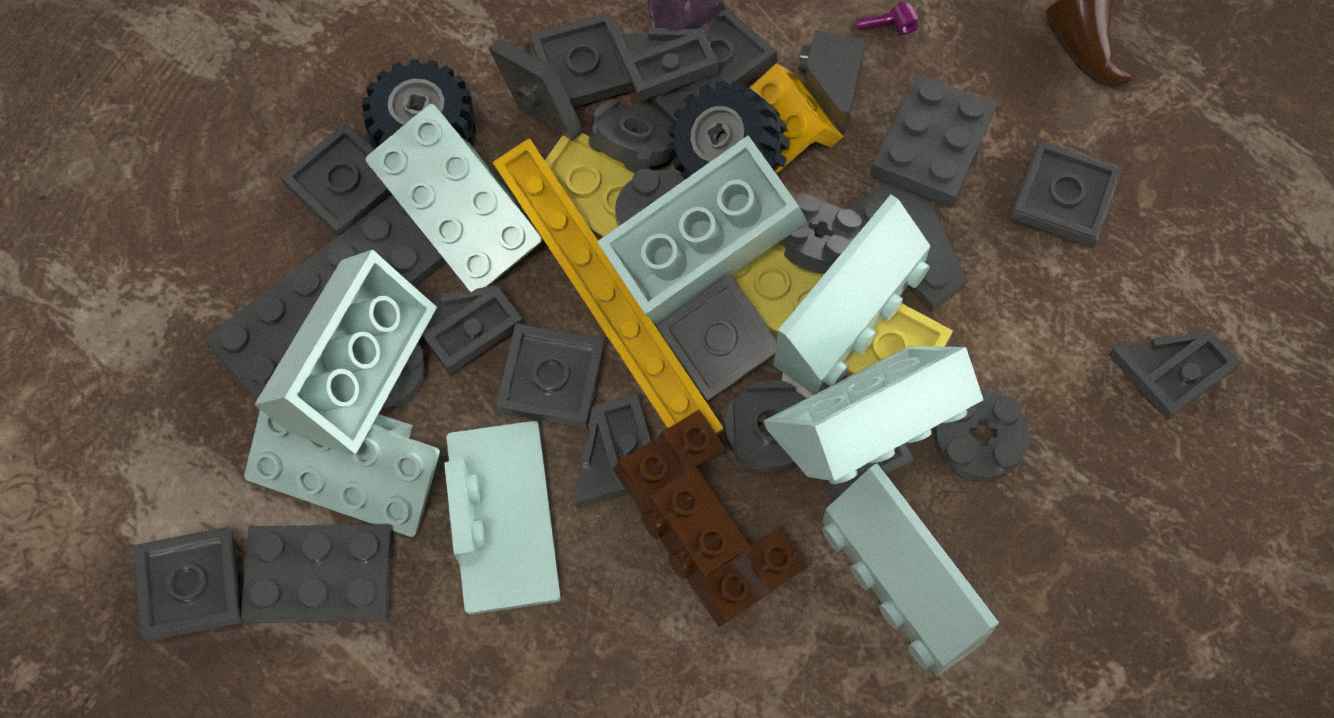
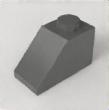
[798,30,865,134]

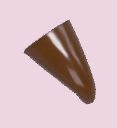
[1045,0,1133,86]

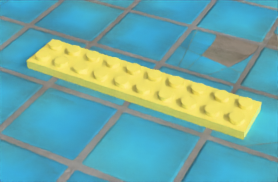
[545,132,953,377]

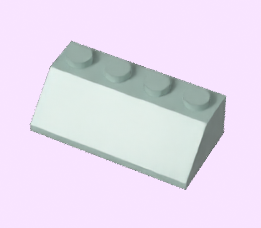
[597,136,807,325]
[773,195,930,394]
[254,250,437,455]
[764,346,983,484]
[822,463,999,677]

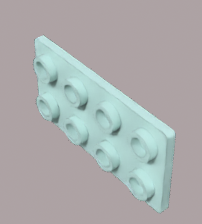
[366,104,543,292]
[244,410,440,537]
[444,421,561,615]

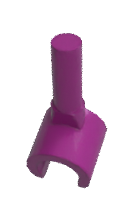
[857,2,918,35]

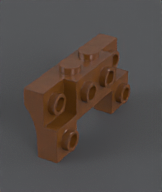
[613,410,807,627]

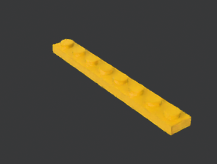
[493,138,725,436]

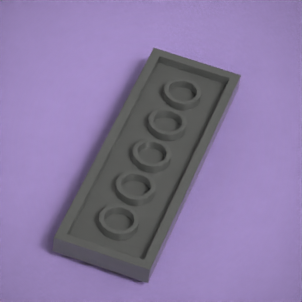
[204,195,447,401]

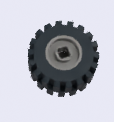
[362,59,476,149]
[668,81,789,179]

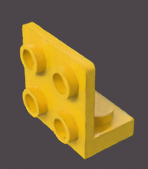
[749,63,843,174]

